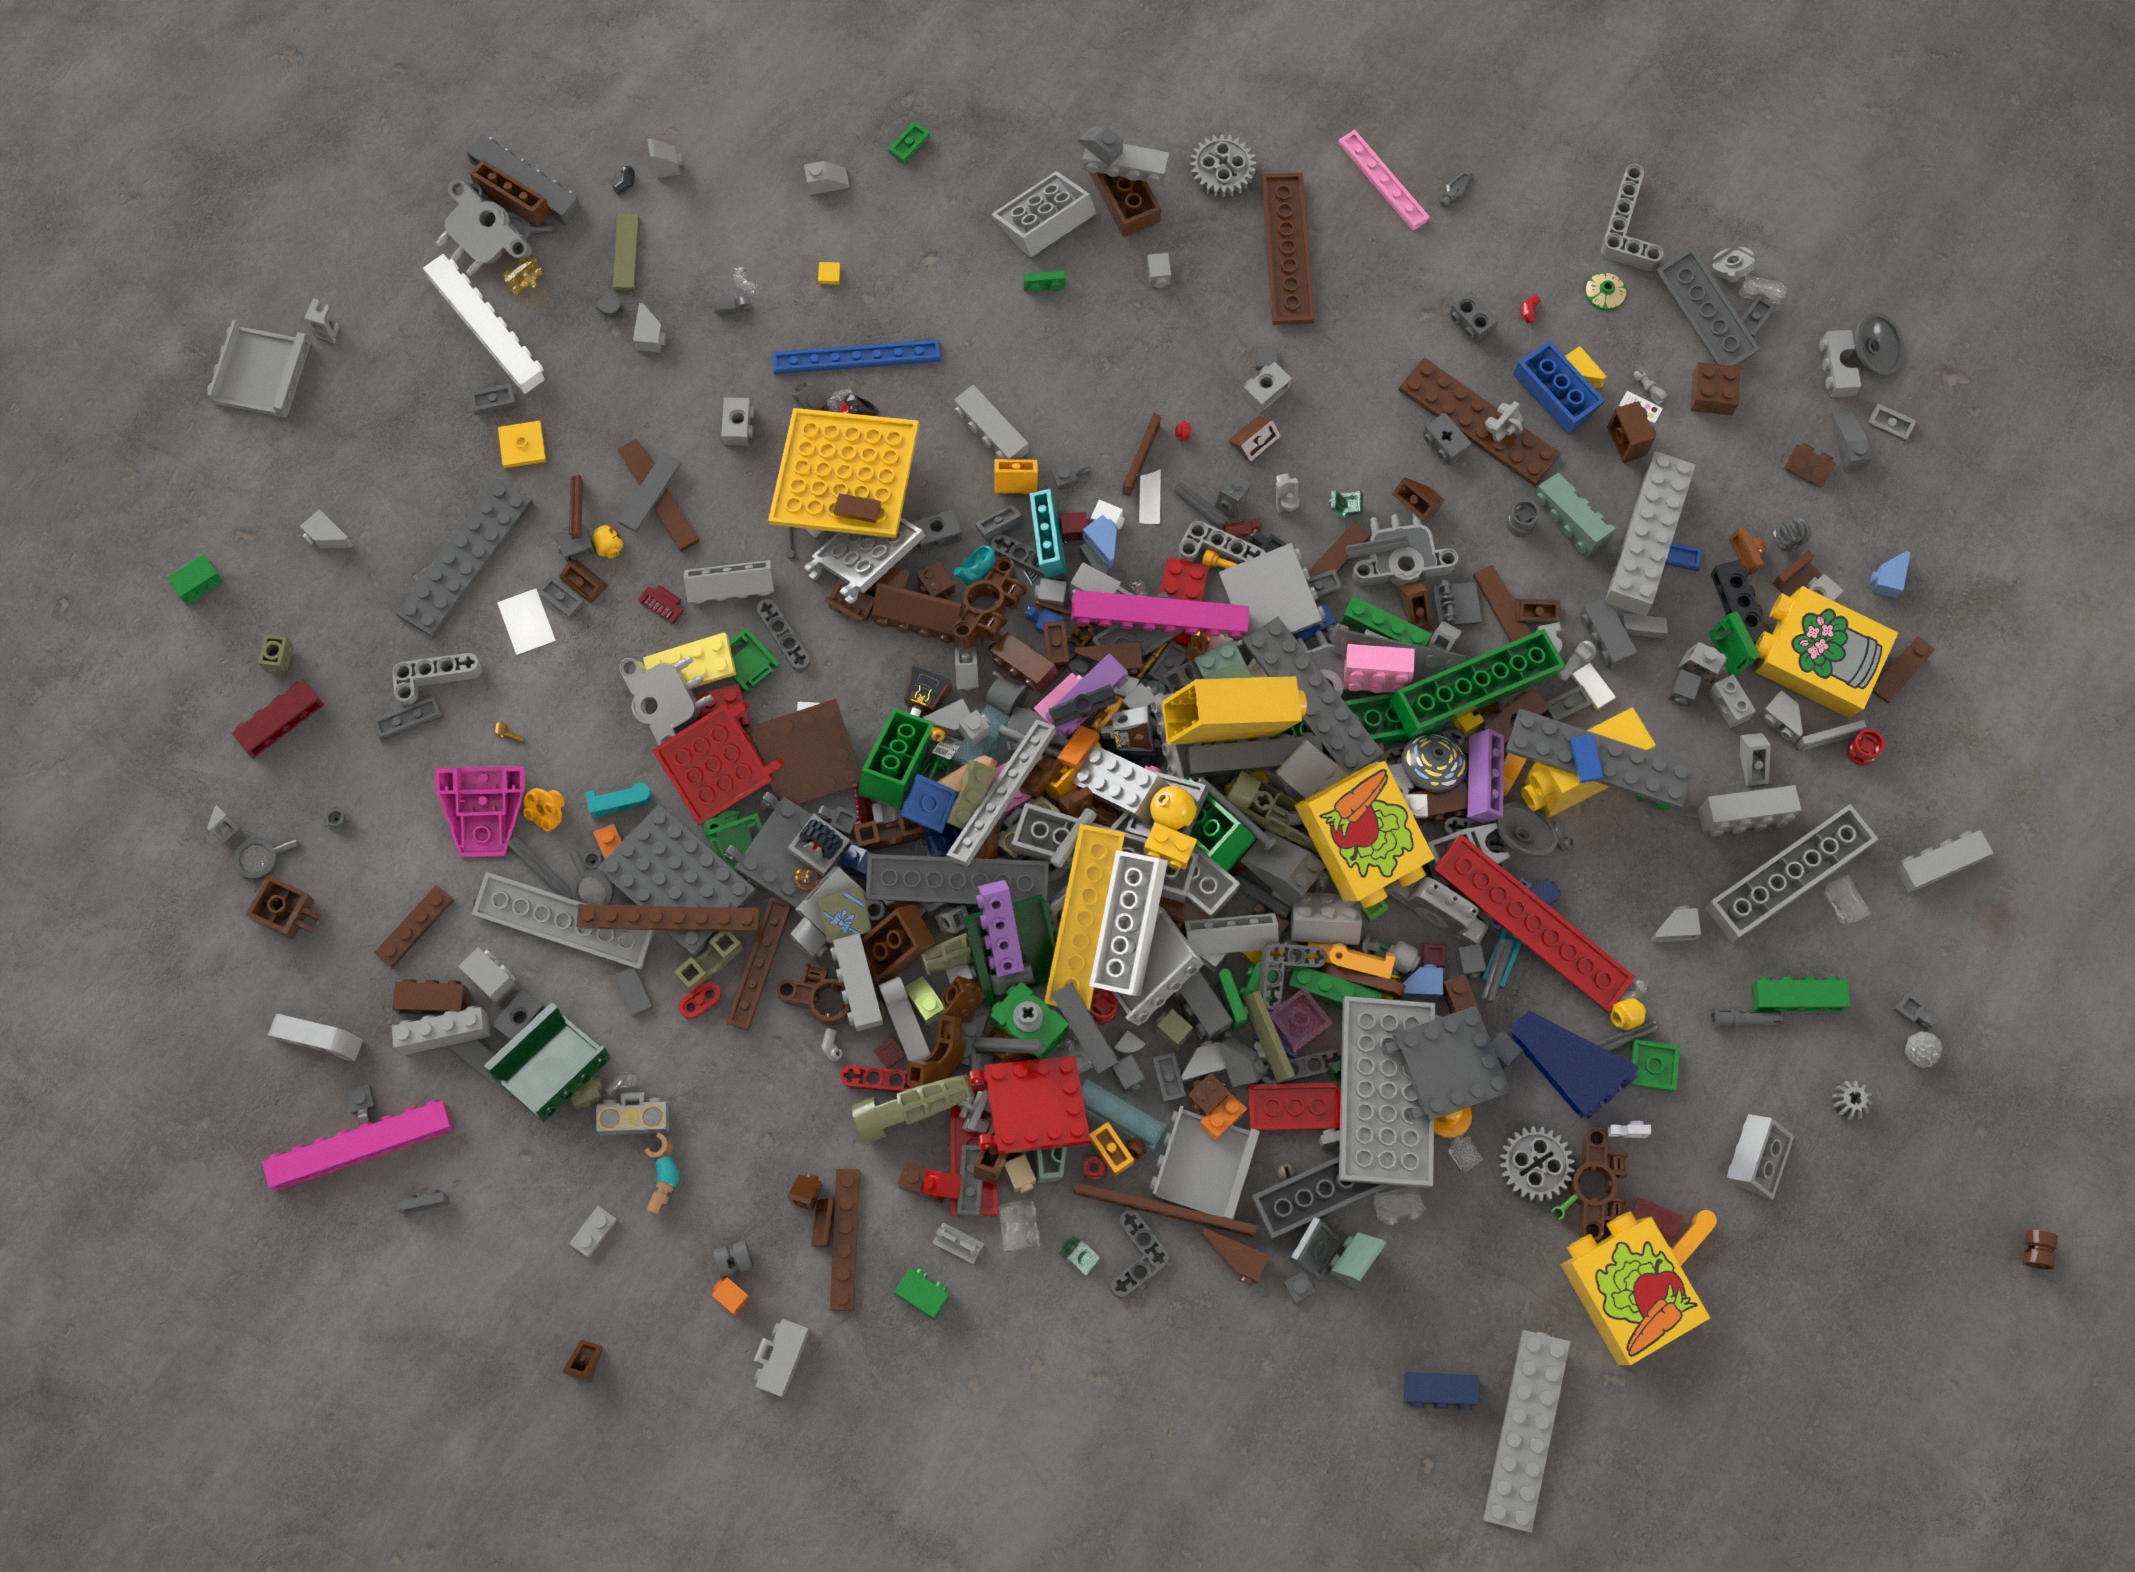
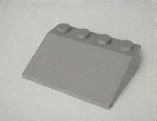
[991,171,1096,257]

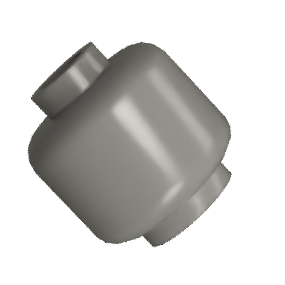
[1385,941,1420,974]

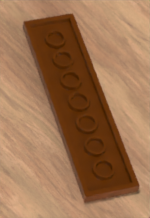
[1261,173,1315,325]
[1398,357,1561,487]

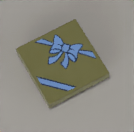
[817,887,872,943]

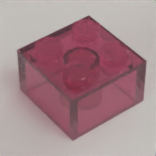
[1269,987,1333,1055]

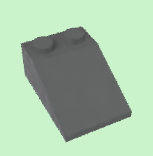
[1240,830,1326,905]

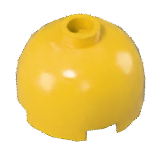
[1150,786,1197,831]

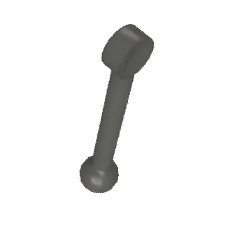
[786,526,795,559]

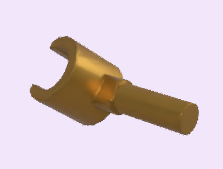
[495,723,525,743]

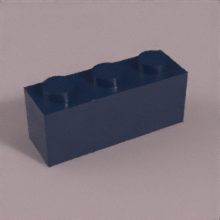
[1404,1372,1479,1410]

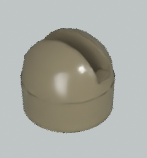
[1277,1164,1296,1182]

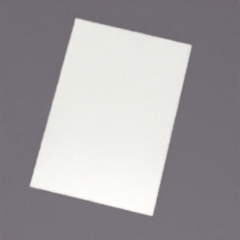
[497,589,556,655]

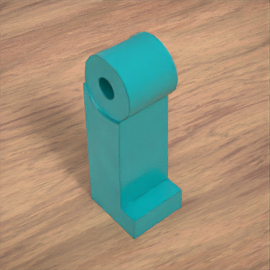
[585,783,652,818]

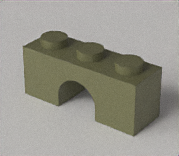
[946,760,996,830]
[674,932,744,992]

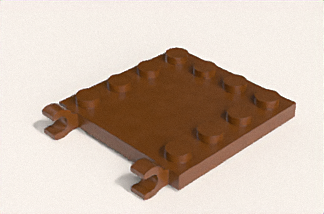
[747,699,861,809]

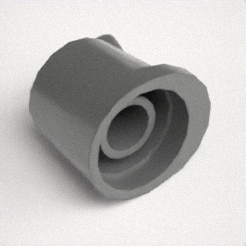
[985,670,1030,719]

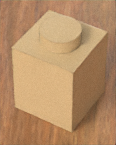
[1004,1154,1036,1193]

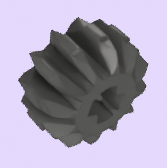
[1773,518,1812,551]

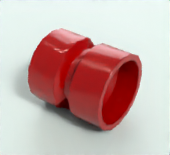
[1847,729,1885,766]
[1090,989,1118,1024]

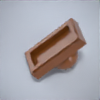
[1729,527,1766,575]

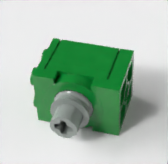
[990,982,1069,1060]

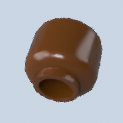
[1093,804,1120,828]

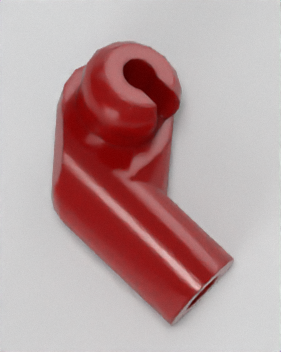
[1520,294,1541,324]

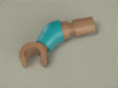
[644,1132,680,1214]

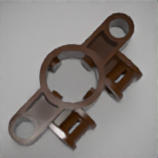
[953,557,1028,649]
[776,963,886,1026]
[1569,1127,1628,1241]

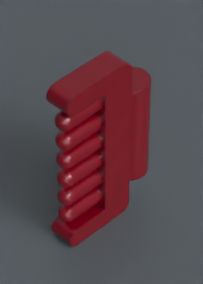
[638,585,683,624]
[852,783,874,825]

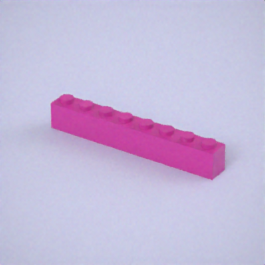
[1071,590,1249,639]
[262,1099,454,1191]

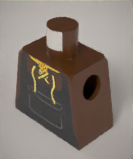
[904,666,952,718]

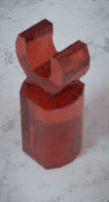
[1224,518,1262,538]

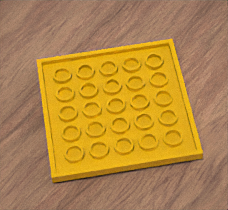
[768,408,919,538]

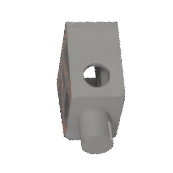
[1677,642,1727,687]

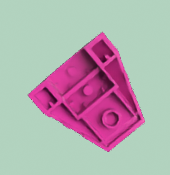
[435,766,526,857]

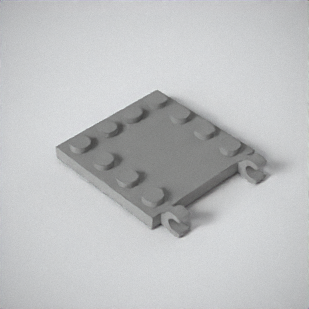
[804,517,926,604]

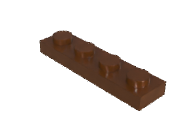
[374,885,454,968]

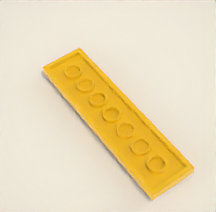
[1044,824,1125,1011]

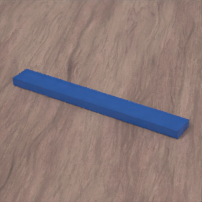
[772,339,941,374]

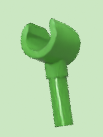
[1551,1194,1578,1220]

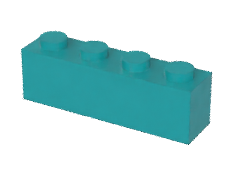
[1030,489,1066,578]

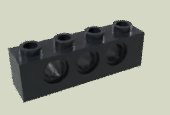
[1711,559,1770,645]

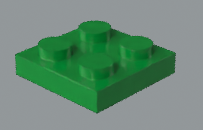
[1629,1039,1680,1092]

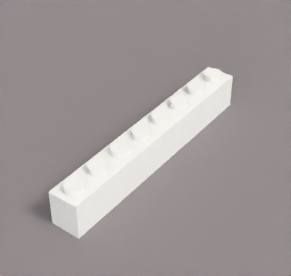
[423,254,545,394]

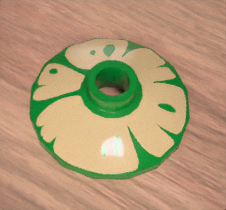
[1585,272,1627,310]

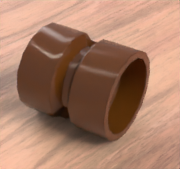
[2023,1230,2058,1270]

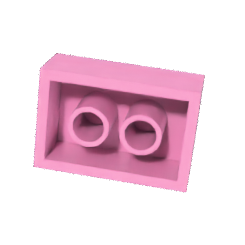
[1343,644,1415,694]

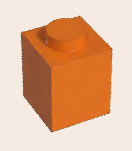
[712,1277,750,1316]

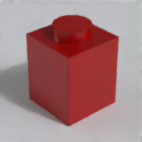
[922,1169,962,1199]

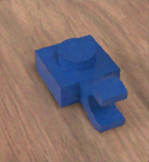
[1024,606,1064,634]

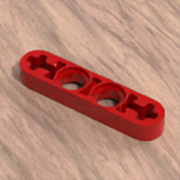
[840,1065,916,1092]

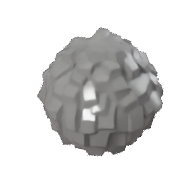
[1904,1031,1943,1068]

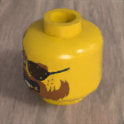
[592,525,623,558]

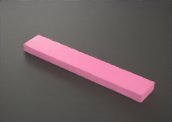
[1338,130,1430,231]

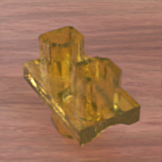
[503,256,544,296]

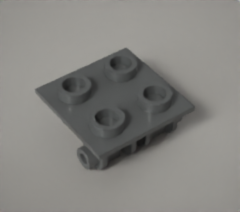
[1433,580,1482,625]

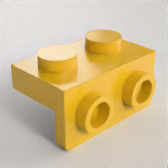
[1143,823,1197,870]

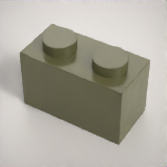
[1155,1009,1193,1053]

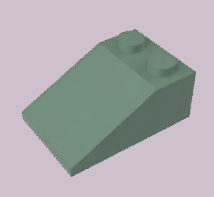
[1194,639,1252,679]
[1329,1232,1386,1290]

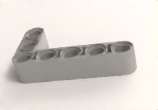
[1601,164,1664,271]

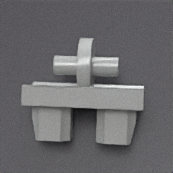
[1485,401,1523,443]
[1276,473,1299,513]
[957,1090,991,1133]

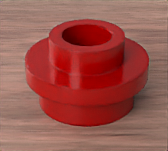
[1175,420,1191,442]
[1082,1156,1105,1180]

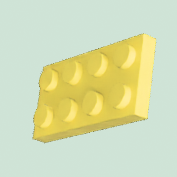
[643,632,736,700]

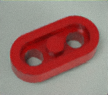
[679,982,721,1019]

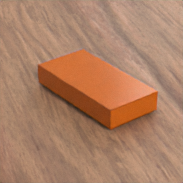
[1057,725,1100,770]

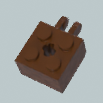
[246,875,321,940]

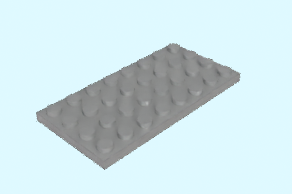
[1339,996,1435,1187]

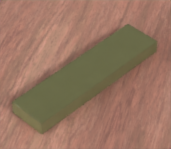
[613,213,639,291]
[1242,991,1295,1083]

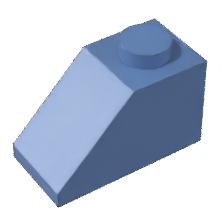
[1083,515,1117,569]
[1870,551,1911,599]
[1402,964,1443,1000]

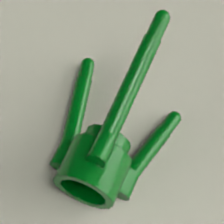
[920,754,953,780]

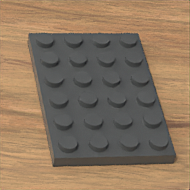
[597,804,756,956]

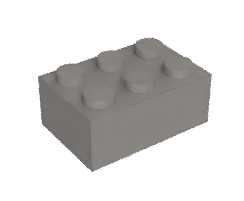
[1290,892,1362,945]

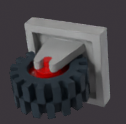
[787,814,850,876]

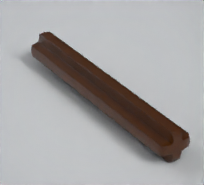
[568,475,583,540]

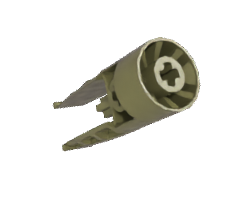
[1225,770,1322,860]
[919,928,973,975]
[851,1074,975,1145]

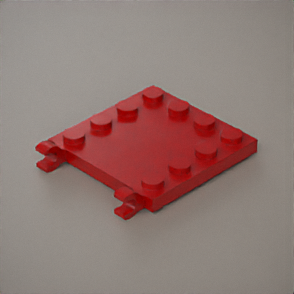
[652,701,784,826]
[969,1056,1090,1154]

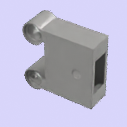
[795,867,885,948]

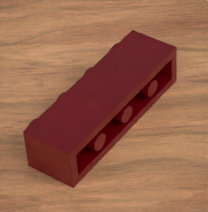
[231,679,324,759]

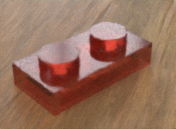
[1632,1197,1683,1238]

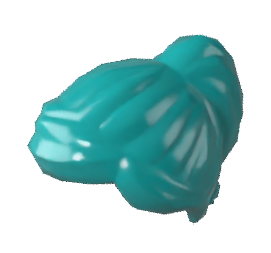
[954,546,996,586]

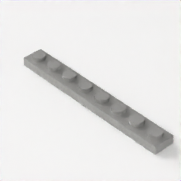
[947,720,1057,867]

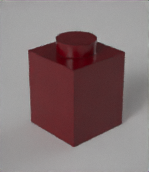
[1059,512,1091,541]

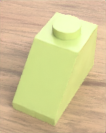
[904,976,946,1026]

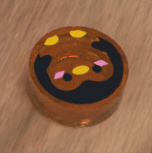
[794,866,818,890]

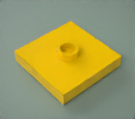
[498,421,546,468]

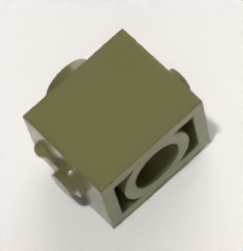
[258,634,294,675]
[571,1075,604,1111]

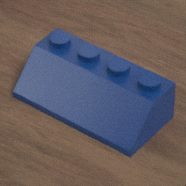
[1513,340,1605,435]

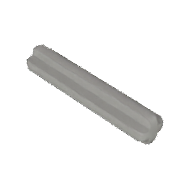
[1050,808,1097,868]

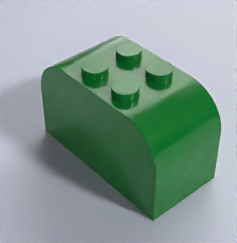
[858,708,935,810]
[1184,775,1257,872]

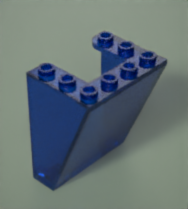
[1508,1010,1639,1119]

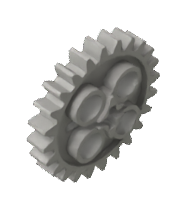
[1189,134,1256,197]
[1498,1126,1575,1202]

